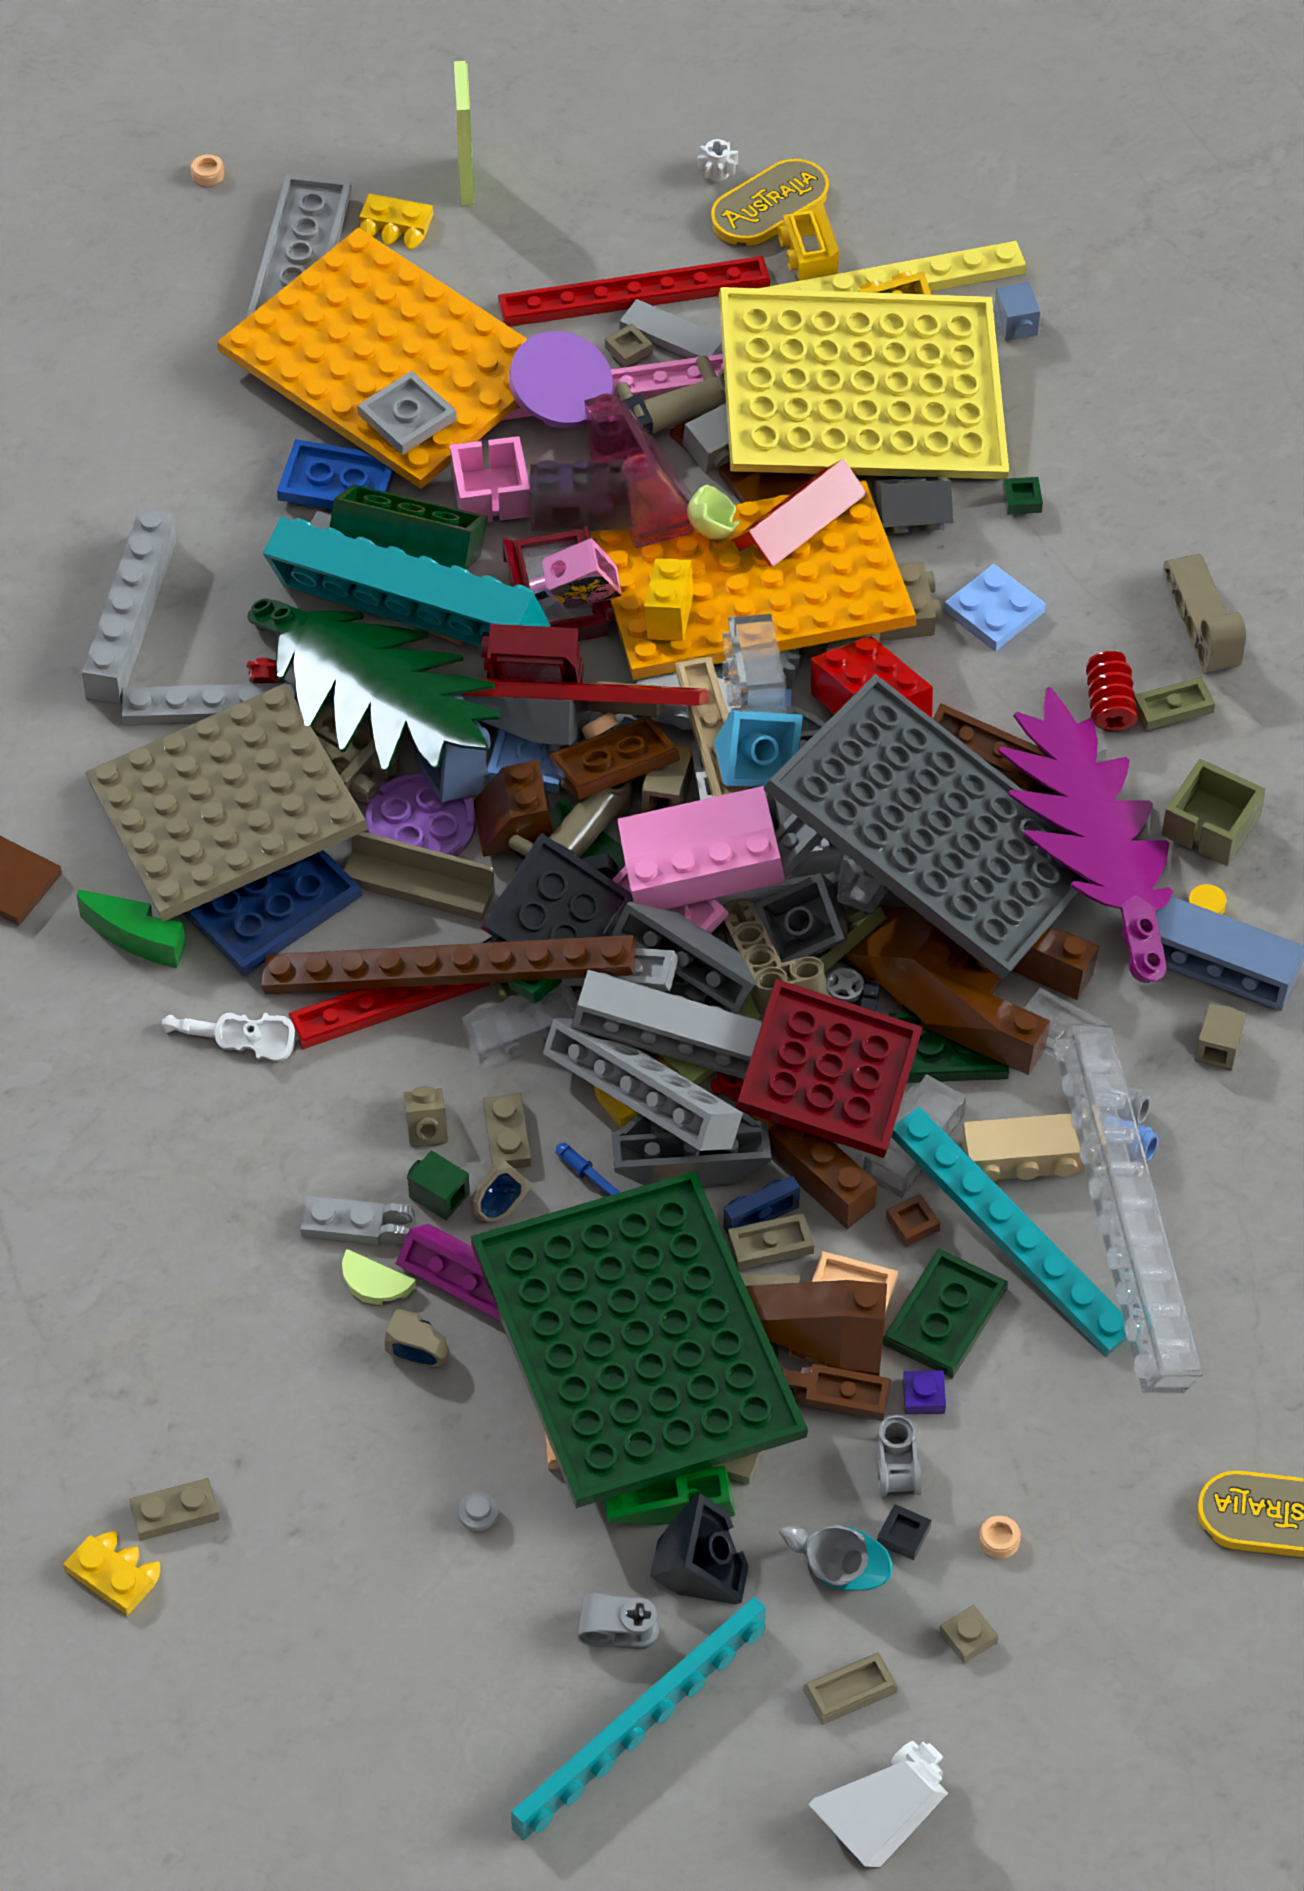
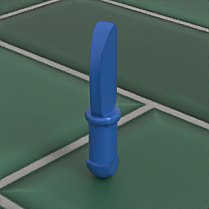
[555,1142,620,1196]

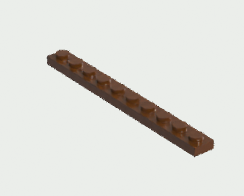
[261,935,636,994]

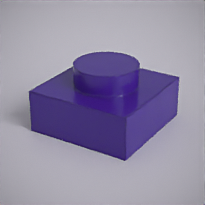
[903,1371,946,1414]

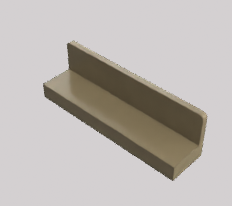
[344,832,495,922]

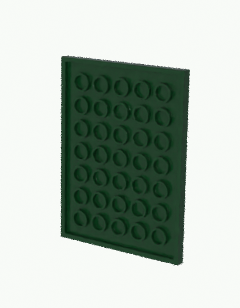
[471,1171,808,1508]

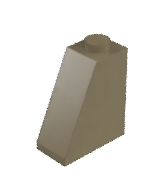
[642,744,693,813]

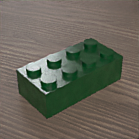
[329,484,488,570]

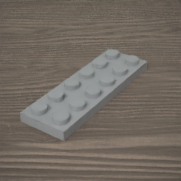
[246,174,352,318]

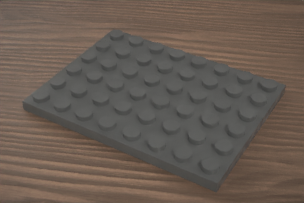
[763,674,1089,980]

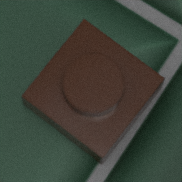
[886,1194,940,1247]

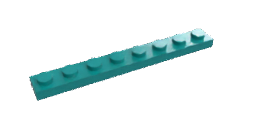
[891,1106,1137,1357]
[511,1596,766,1841]

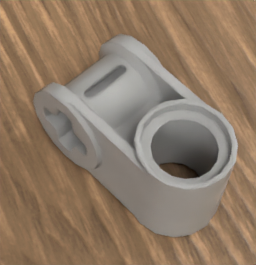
[877,1415,921,1497]
[578,1593,659,1649]

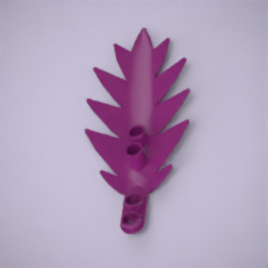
[998,687,1173,983]

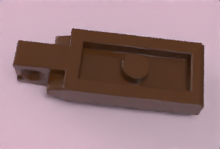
[781,1363,891,1421]

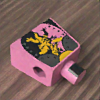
[529,538,622,609]

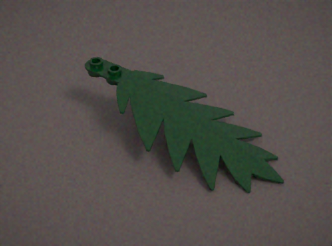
[247,598,502,772]

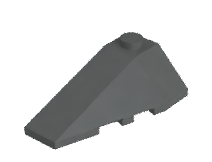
[461,695,592,751]

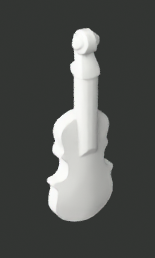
[161,1012,296,1062]

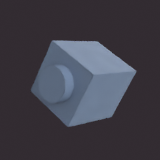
[994,282,1040,341]

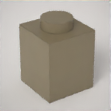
[1195,1003,1247,1071]

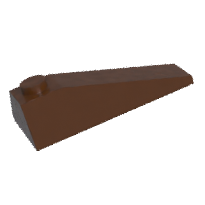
[746,1280,887,1376]

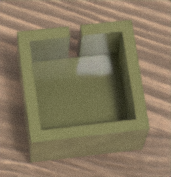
[1161,758,1266,867]

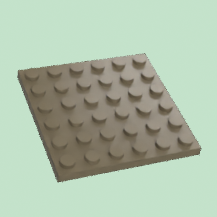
[85,683,368,922]

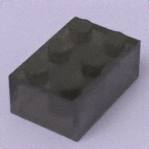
[530,459,638,532]

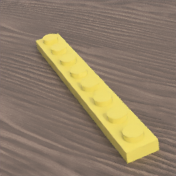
[758,241,1026,292]

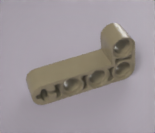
[1163,553,1246,673]
[723,899,828,1016]

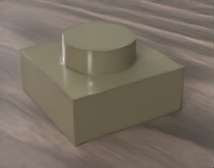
[605,323,653,368]
[939,1604,998,1664]

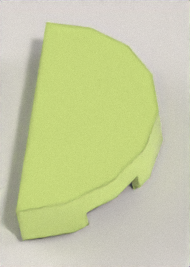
[342,1249,416,1306]

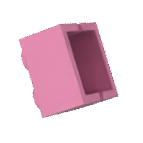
[450,436,531,522]

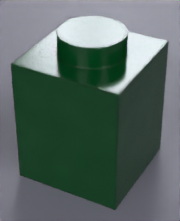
[407,1150,470,1221]

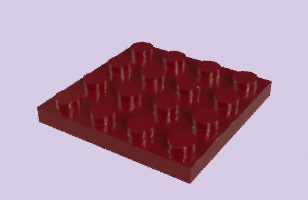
[735,979,923,1158]

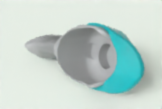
[779,1525,893,1591]

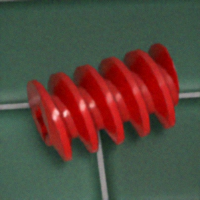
[1086,651,1137,732]

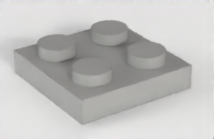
[357,371,457,455]

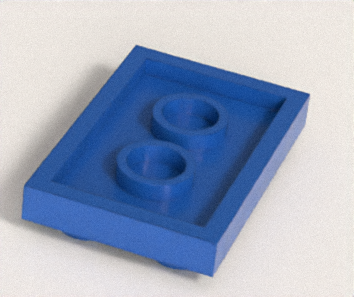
[277,439,395,509]

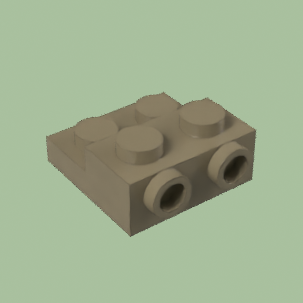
[880,562,941,641]

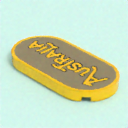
[711,159,829,246]
[1197,1471,1304,1558]

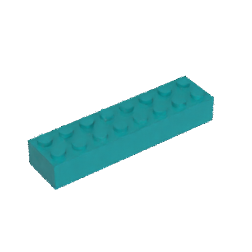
[263,517,551,648]

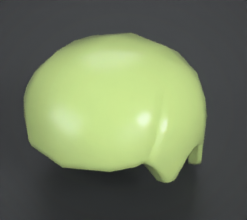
[687,485,739,540]

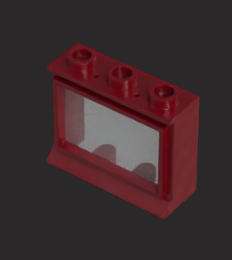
[502,526,614,641]
[481,624,584,683]

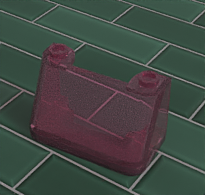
[584,393,695,548]

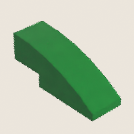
[76,889,186,968]
[605,1465,736,1525]

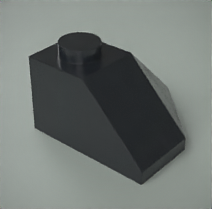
[650,1493,749,1604]

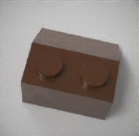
[473,759,554,857]

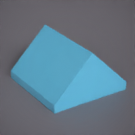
[714,710,803,787]

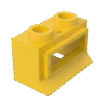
[778,202,839,281]

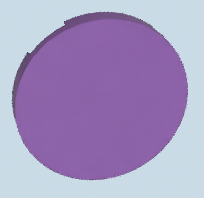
[509,331,613,429]
[364,773,475,857]

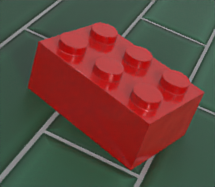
[811,636,933,718]

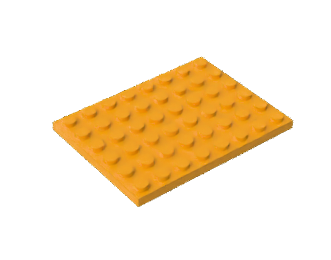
[217,228,527,489]
[590,480,916,680]

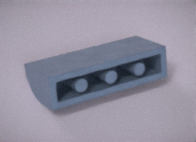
[1156,896,1304,1011]

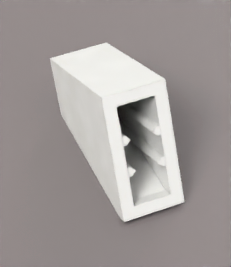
[808,1761,948,1867]

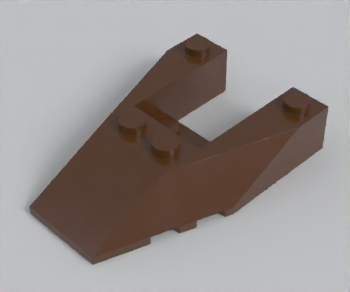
[842,905,1099,1075]

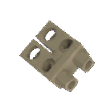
[312,705,399,804]

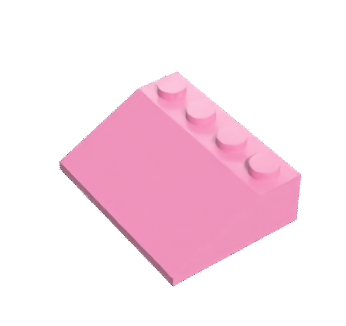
[617,786,786,909]

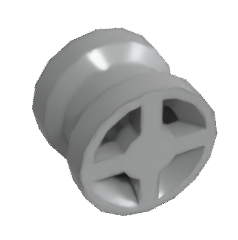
[826,968,864,1006]

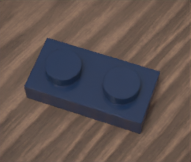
[723,1175,800,1234]

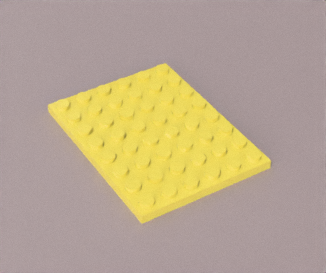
[719,287,1009,479]

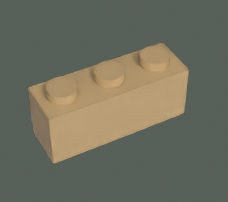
[961,1113,1086,1182]

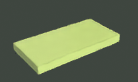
[454,61,474,206]

